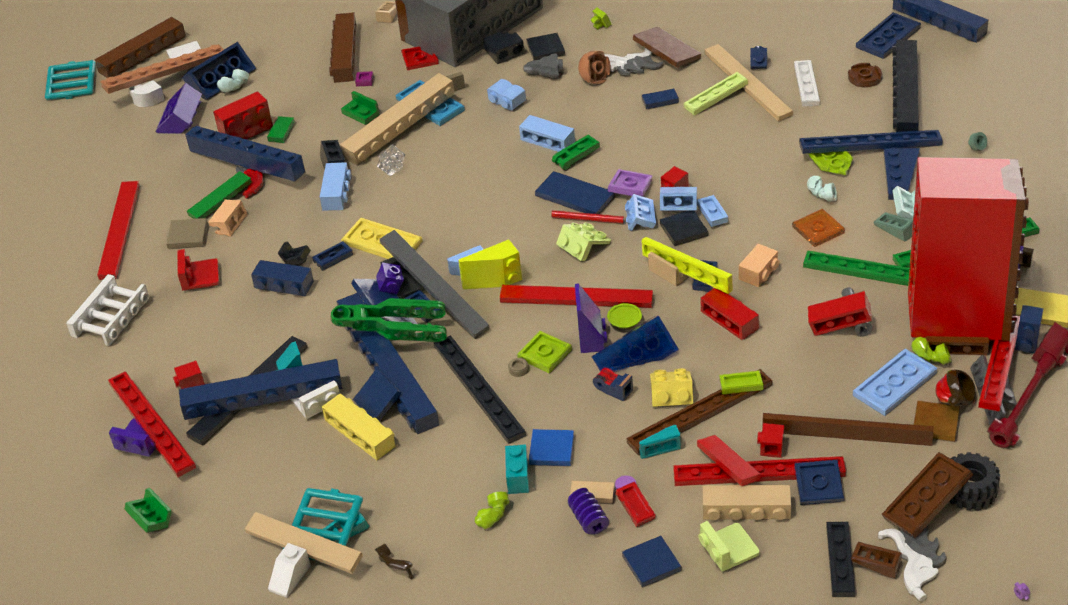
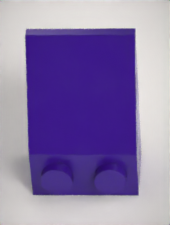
[575,283,607,353]

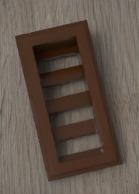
[851,542,902,579]

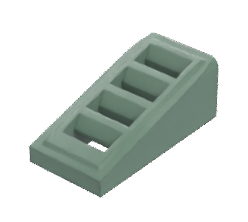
[874,212,913,241]

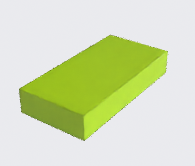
[719,371,763,394]

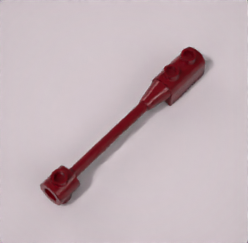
[987,322,1068,448]

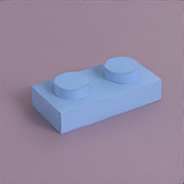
[697,195,728,227]

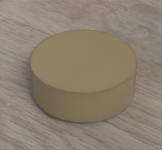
[508,358,528,377]

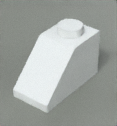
[268,543,310,598]

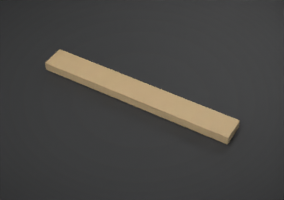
[705,44,793,121]

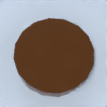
[848,63,882,88]

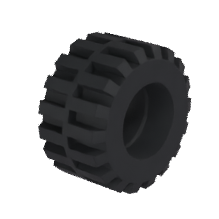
[949,452,1000,511]

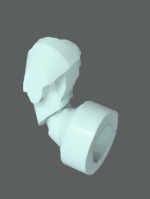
[217,69,249,92]
[807,176,837,202]

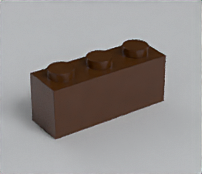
[926,336,989,356]

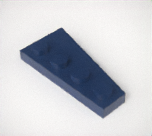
[883,148,920,200]

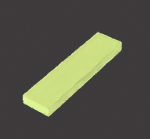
[684,72,748,116]

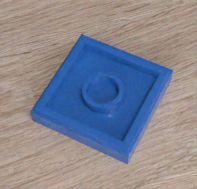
[529,429,574,466]

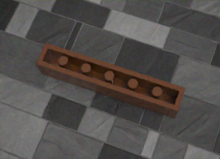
[329,12,357,83]
[94,17,186,78]

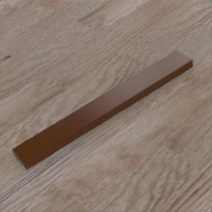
[626,369,773,456]
[762,413,934,446]

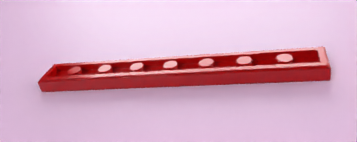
[97,181,140,280]
[499,285,653,308]
[978,316,1020,412]
[108,371,196,477]
[673,456,846,486]

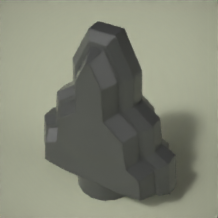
[523,54,563,79]

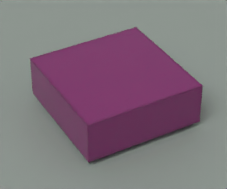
[355,71,374,87]

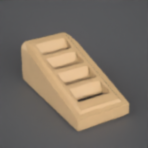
[375,1,397,23]

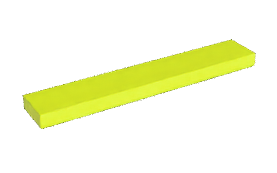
[642,237,733,294]

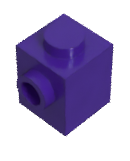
[376,262,403,294]

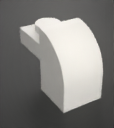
[128,80,165,107]

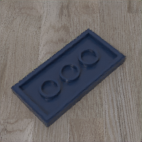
[856,12,921,59]
[535,171,615,214]
[351,279,418,324]

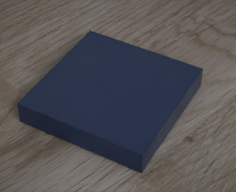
[353,368,402,421]
[794,460,844,505]
[622,535,682,587]

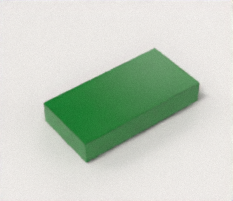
[267,116,295,143]

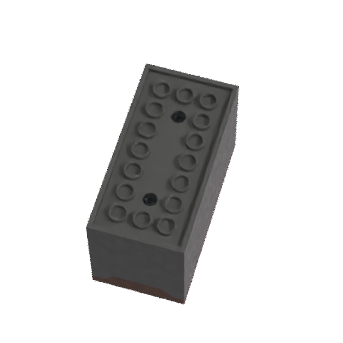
[395,0,543,67]

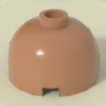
[578,51,611,84]

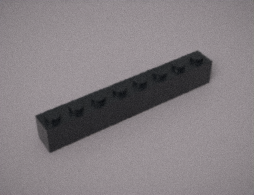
[892,40,919,132]

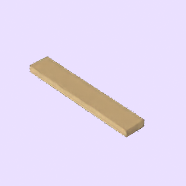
[244,512,363,574]

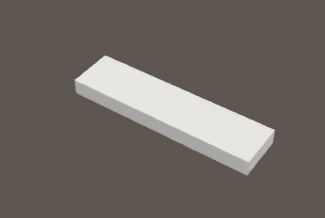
[794,60,820,107]

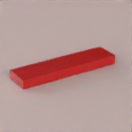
[697,435,760,486]

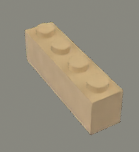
[703,485,791,520]

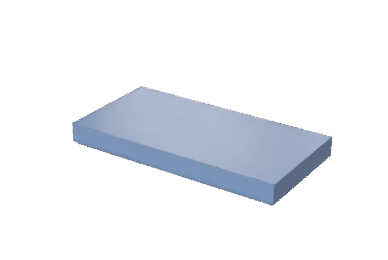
[853,348,937,416]

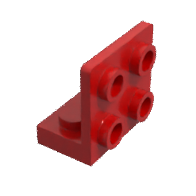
[177,249,219,291]

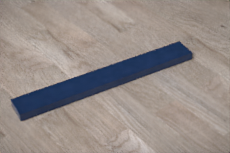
[799,130,943,154]

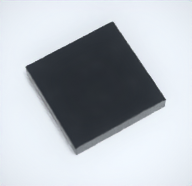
[526,32,565,60]
[660,210,708,246]

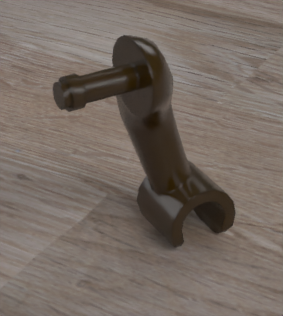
[375,543,414,579]

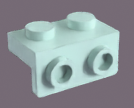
[892,186,915,220]

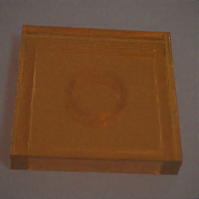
[792,209,845,247]

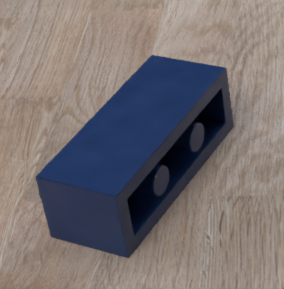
[251,260,314,296]

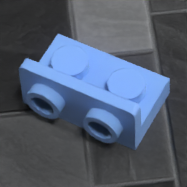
[625,194,656,231]

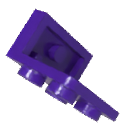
[109,418,156,457]

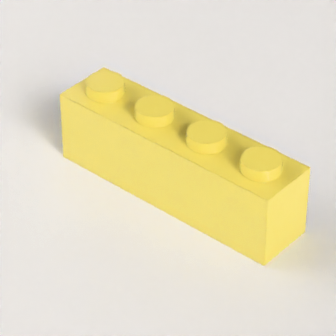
[322,394,396,460]

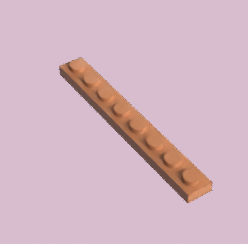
[100,44,224,94]

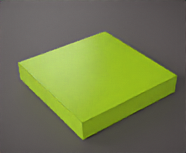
[517,331,572,374]

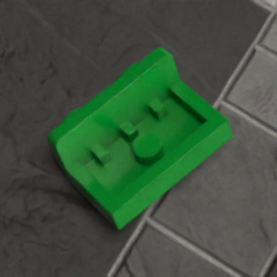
[124,488,172,533]

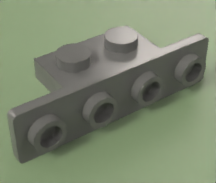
[970,355,1017,425]

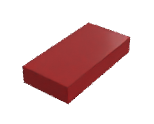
[615,481,656,527]

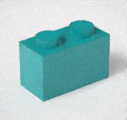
[505,444,529,494]

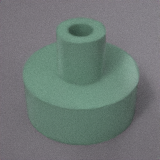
[968,132,987,151]

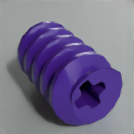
[568,488,609,534]

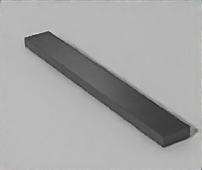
[380,230,489,339]

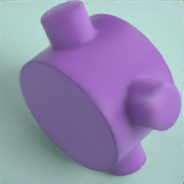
[1014,582,1030,600]

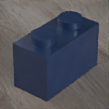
[1015,305,1044,353]

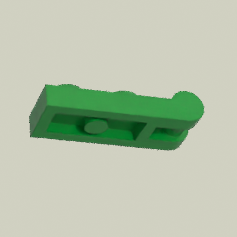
[552,135,600,170]

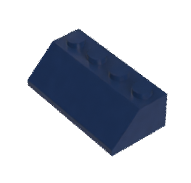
[182,41,256,100]

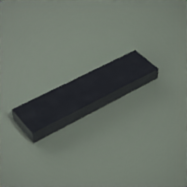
[826,522,855,597]

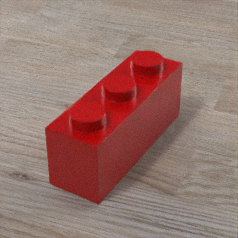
[700,288,759,340]
[808,291,872,336]

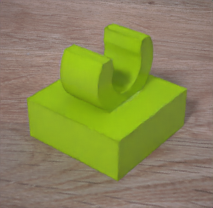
[590,7,611,30]

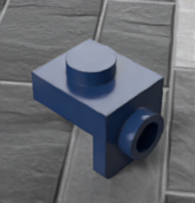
[750,46,767,69]

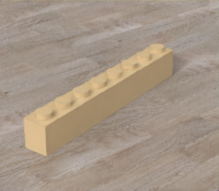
[340,73,455,166]

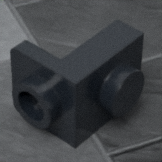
[278,241,311,265]

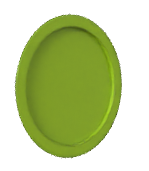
[607,303,642,328]

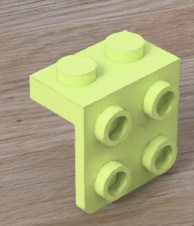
[556,222,611,261]
[698,521,759,572]

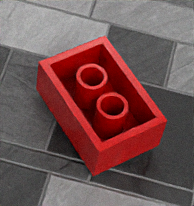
[213,91,273,140]

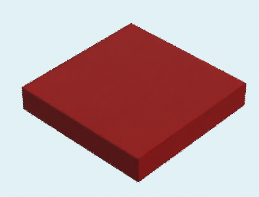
[401,46,439,71]

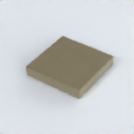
[167,218,208,249]

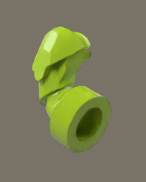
[911,337,952,365]
[475,491,509,529]

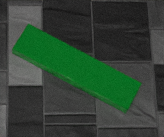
[187,171,252,219]

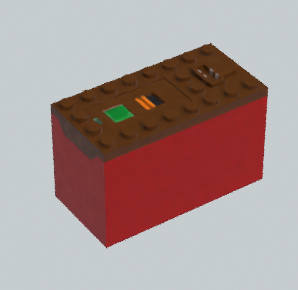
[908,157,1029,341]

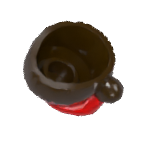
[935,369,976,407]

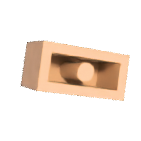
[739,244,779,287]

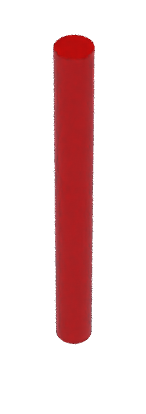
[551,210,624,224]

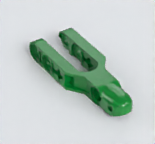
[330,298,447,342]

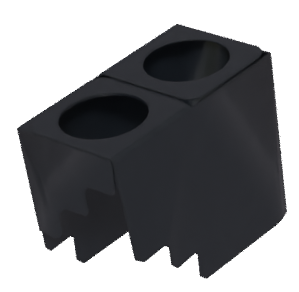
[483,32,524,64]

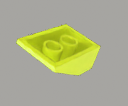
[458,239,522,290]

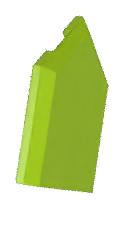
[808,151,853,175]

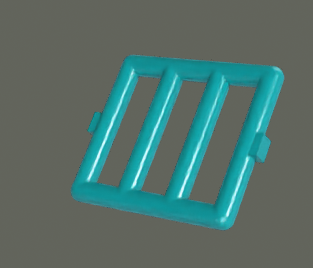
[45,60,96,100]
[283,488,363,560]

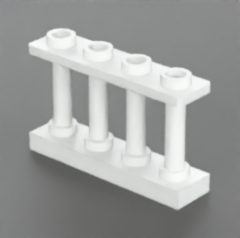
[66,274,149,346]

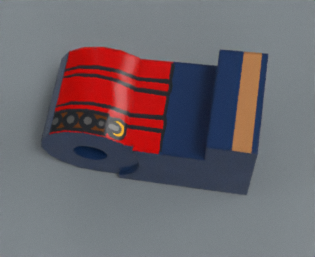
[592,368,633,401]

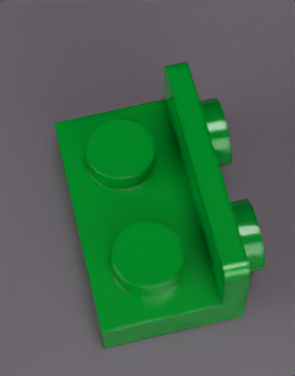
[341,91,380,125]

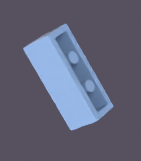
[519,115,575,152]
[320,163,351,211]

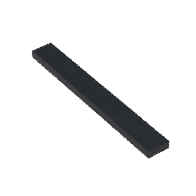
[434,335,526,444]
[186,336,308,445]

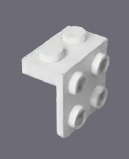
[291,381,340,419]

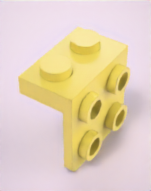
[650,368,693,407]

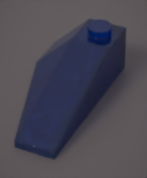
[591,316,679,371]

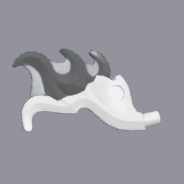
[604,48,663,76]
[878,525,946,602]

